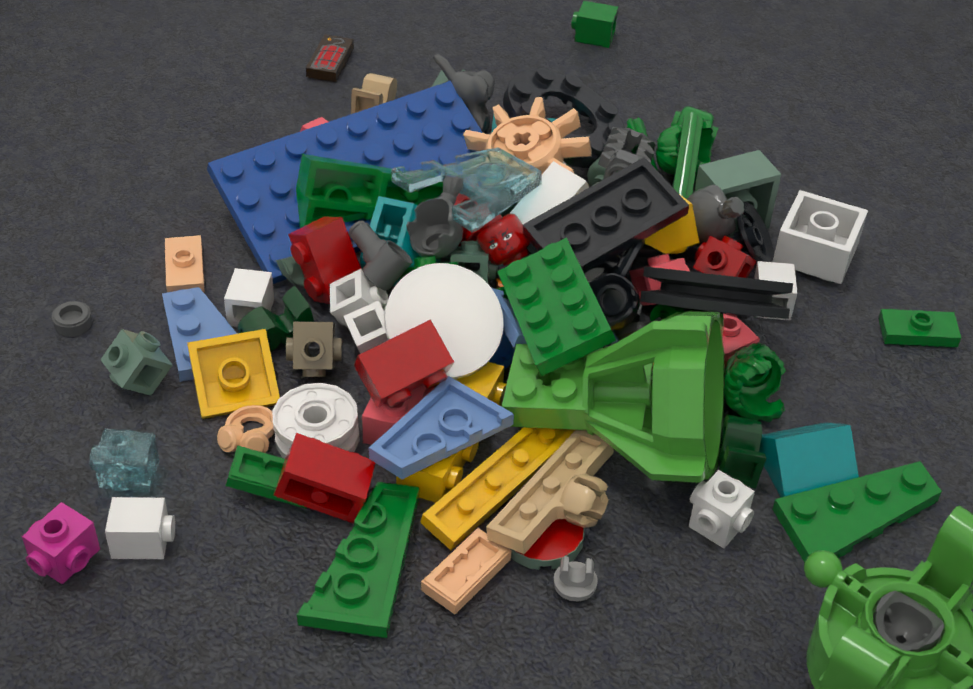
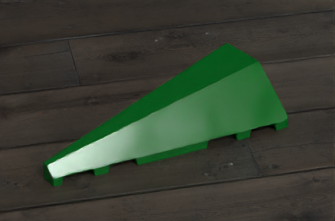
[296,154,478,228]

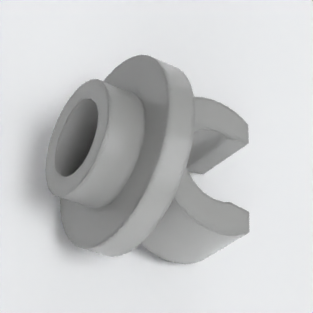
[553,556,598,601]

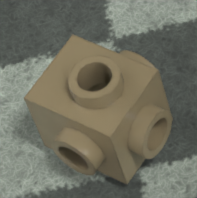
[286,322,342,377]

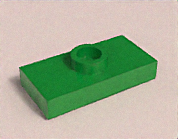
[878,309,961,347]
[225,445,307,509]

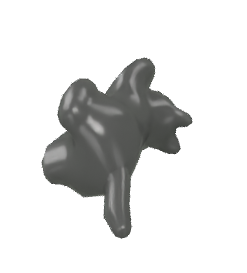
[434,54,495,134]

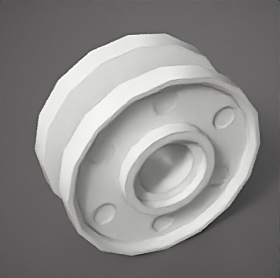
[272,383,360,459]

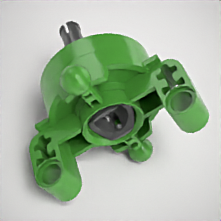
[804,505,973,689]

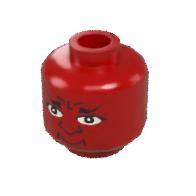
[477,211,531,265]

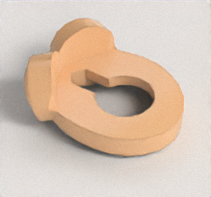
[217,405,275,453]

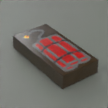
[306,34,354,82]

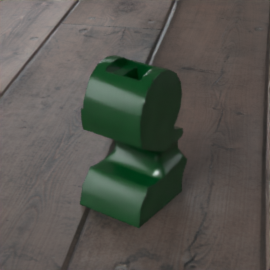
[238,285,314,353]
[718,415,767,489]

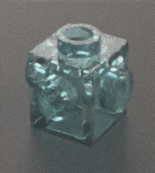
[90,429,159,492]

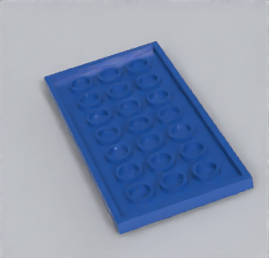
[207,81,493,284]

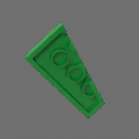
[772,461,942,563]
[297,482,419,638]

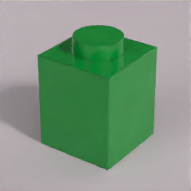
[571,1,618,48]

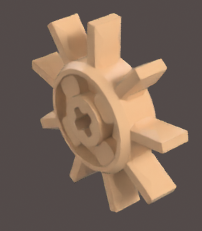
[459,97,592,204]

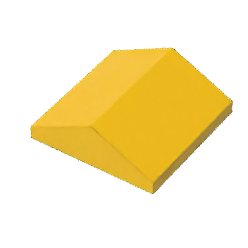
[187,329,280,419]

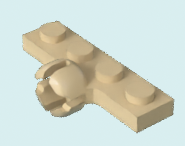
[486,430,614,554]

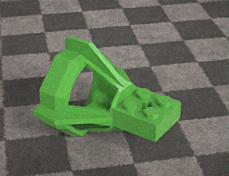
[501,311,725,483]

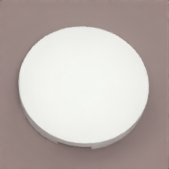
[384,263,503,379]

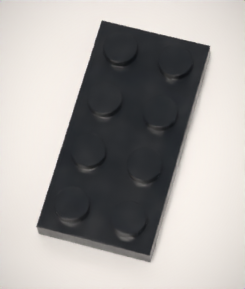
[523,157,689,273]

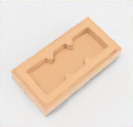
[165,235,205,293]
[421,528,512,614]

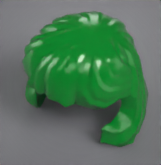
[656,119,713,181]
[724,342,786,422]

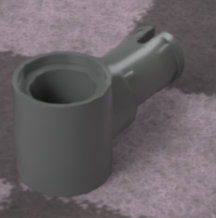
[348,221,413,291]

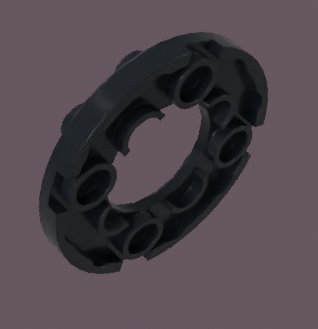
[503,67,626,168]

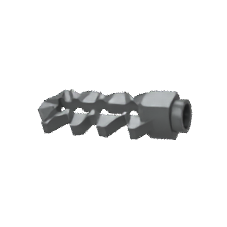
[598,127,657,180]

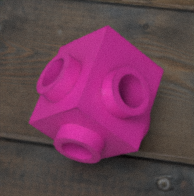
[22,502,100,584]

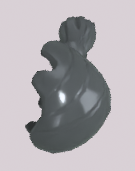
[406,175,464,259]
[687,185,744,242]

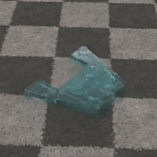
[391,147,542,232]

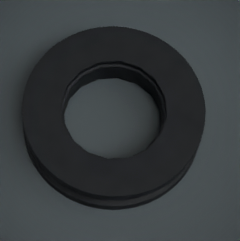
[640,266,793,319]

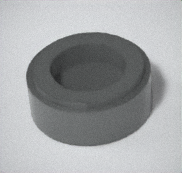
[52,301,93,337]

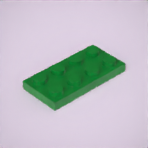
[497,237,616,376]

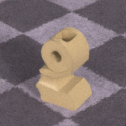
[351,73,397,114]

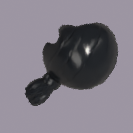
[589,273,640,348]

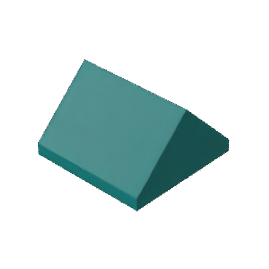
[759,423,859,498]

